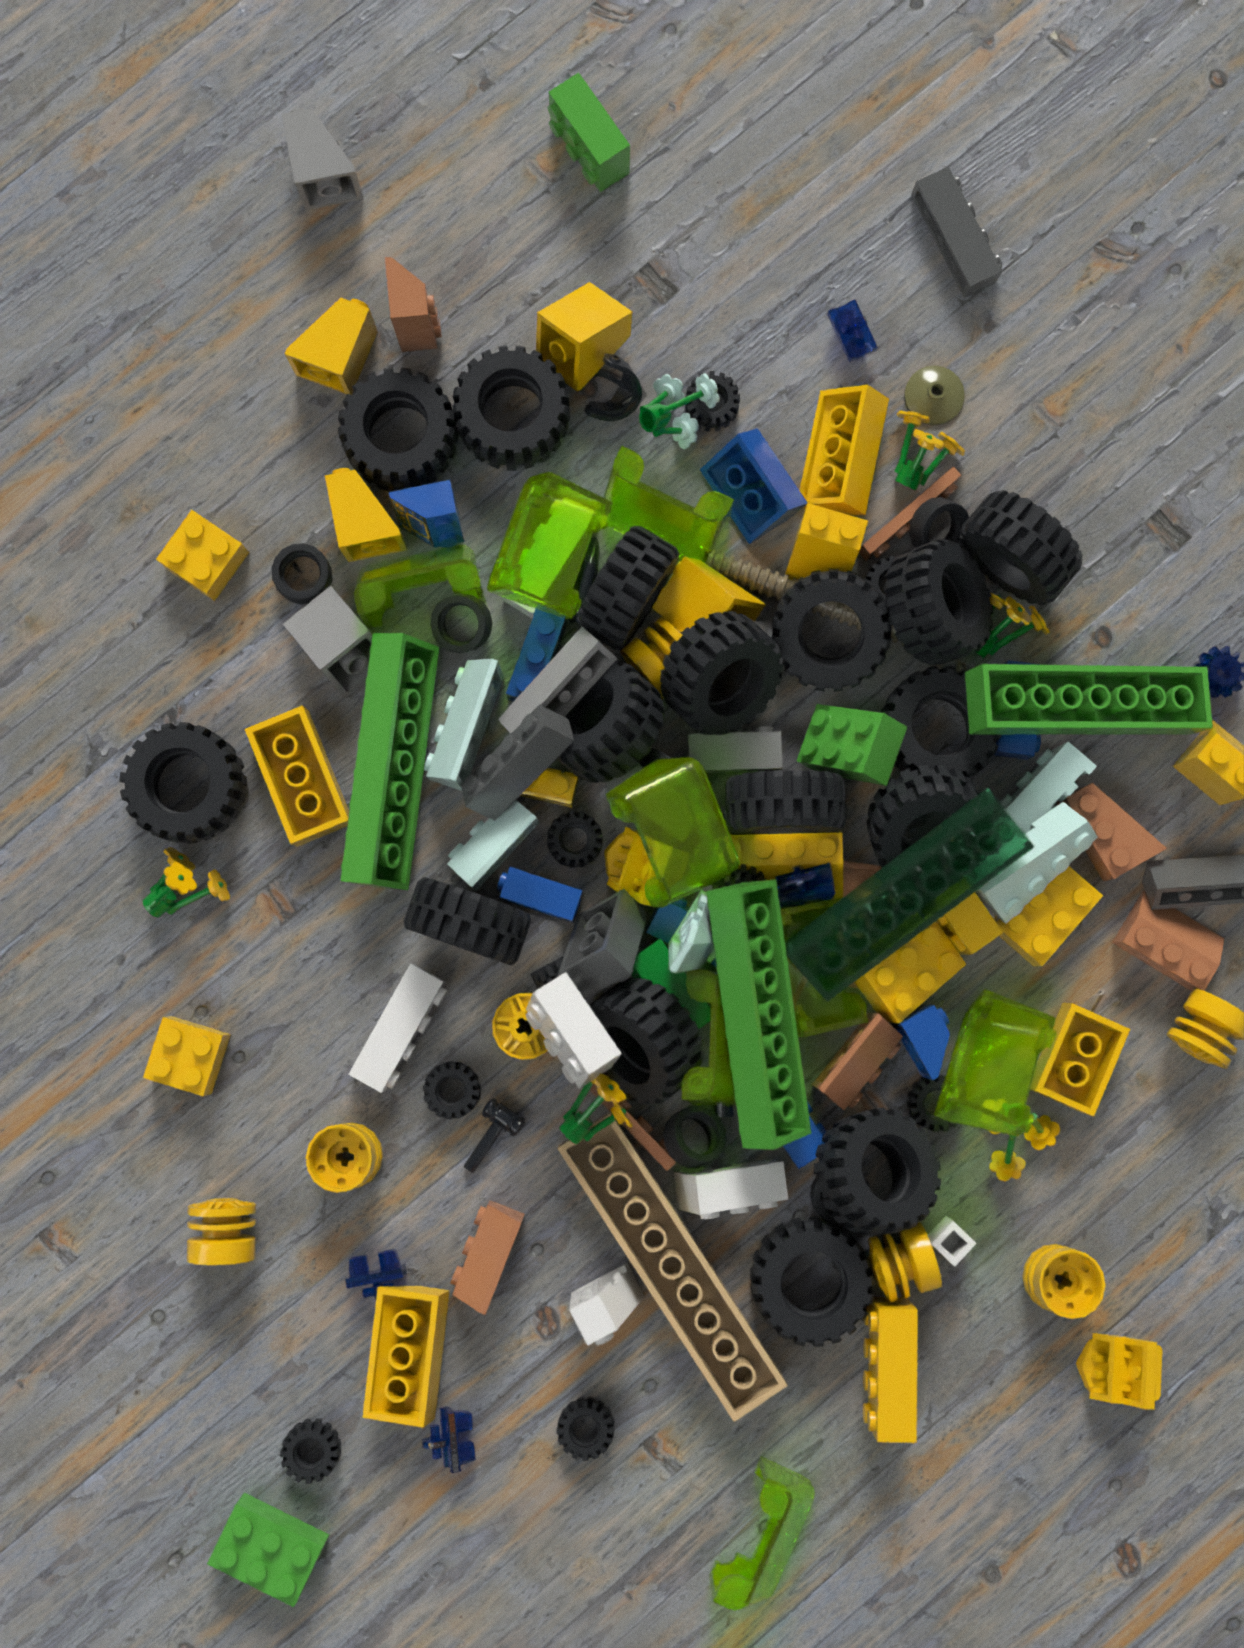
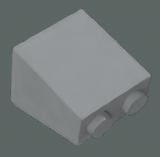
[282,108,364,210]
[283,586,373,699]

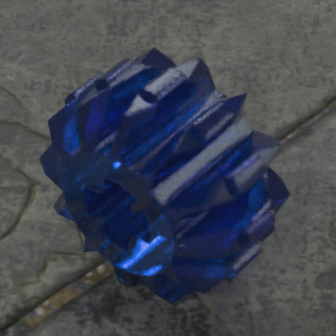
[1194,646,1244,698]

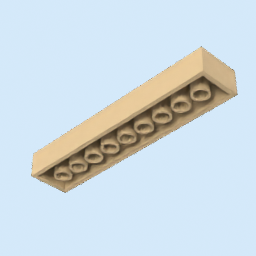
[557,1111,788,1422]

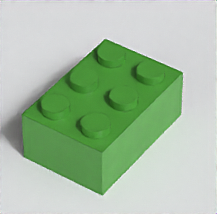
[547,72,630,192]
[797,704,907,786]
[207,1492,329,1607]

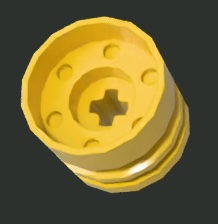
[620,617,682,699]
[1166,988,1244,1069]
[492,993,548,1060]
[305,1122,383,1193]
[187,1198,256,1265]
[868,1222,942,1303]
[1023,1244,1106,1319]

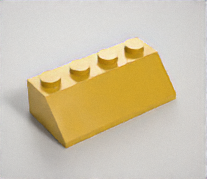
[799,385,889,516]
[716,833,844,900]
[362,1286,450,1428]

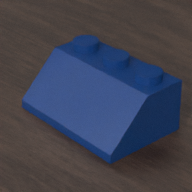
[700,428,807,544]

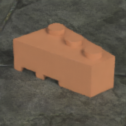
[1057,783,1167,881]

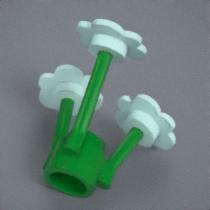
[639,373,719,449]

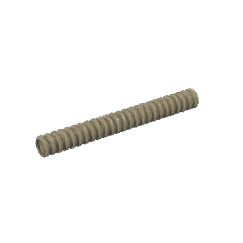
[706,549,904,646]

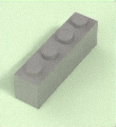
[498,627,617,733]

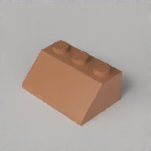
[385,257,442,352]
[1112,890,1224,991]
[811,1012,903,1111]
[450,1200,525,1315]

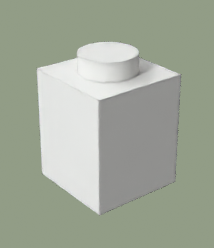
[928,1216,977,1267]

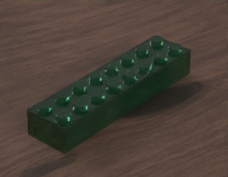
[785,787,1035,1002]

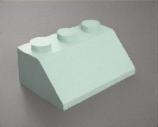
[447,800,539,891]

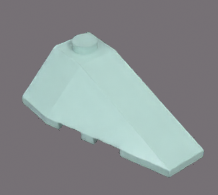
[669,890,715,973]

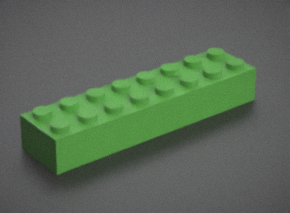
[340,633,439,890]
[965,664,1213,735]
[706,879,811,1150]

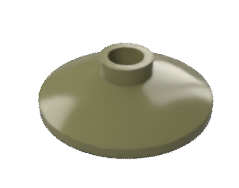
[904,366,965,425]

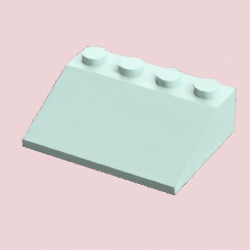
[424,659,504,791]

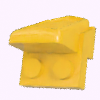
[604,827,688,907]
[1076,1333,1162,1410]

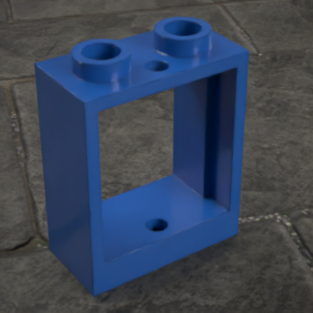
[497,867,583,923]

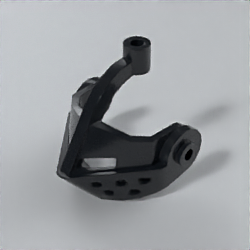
[584,354,647,422]

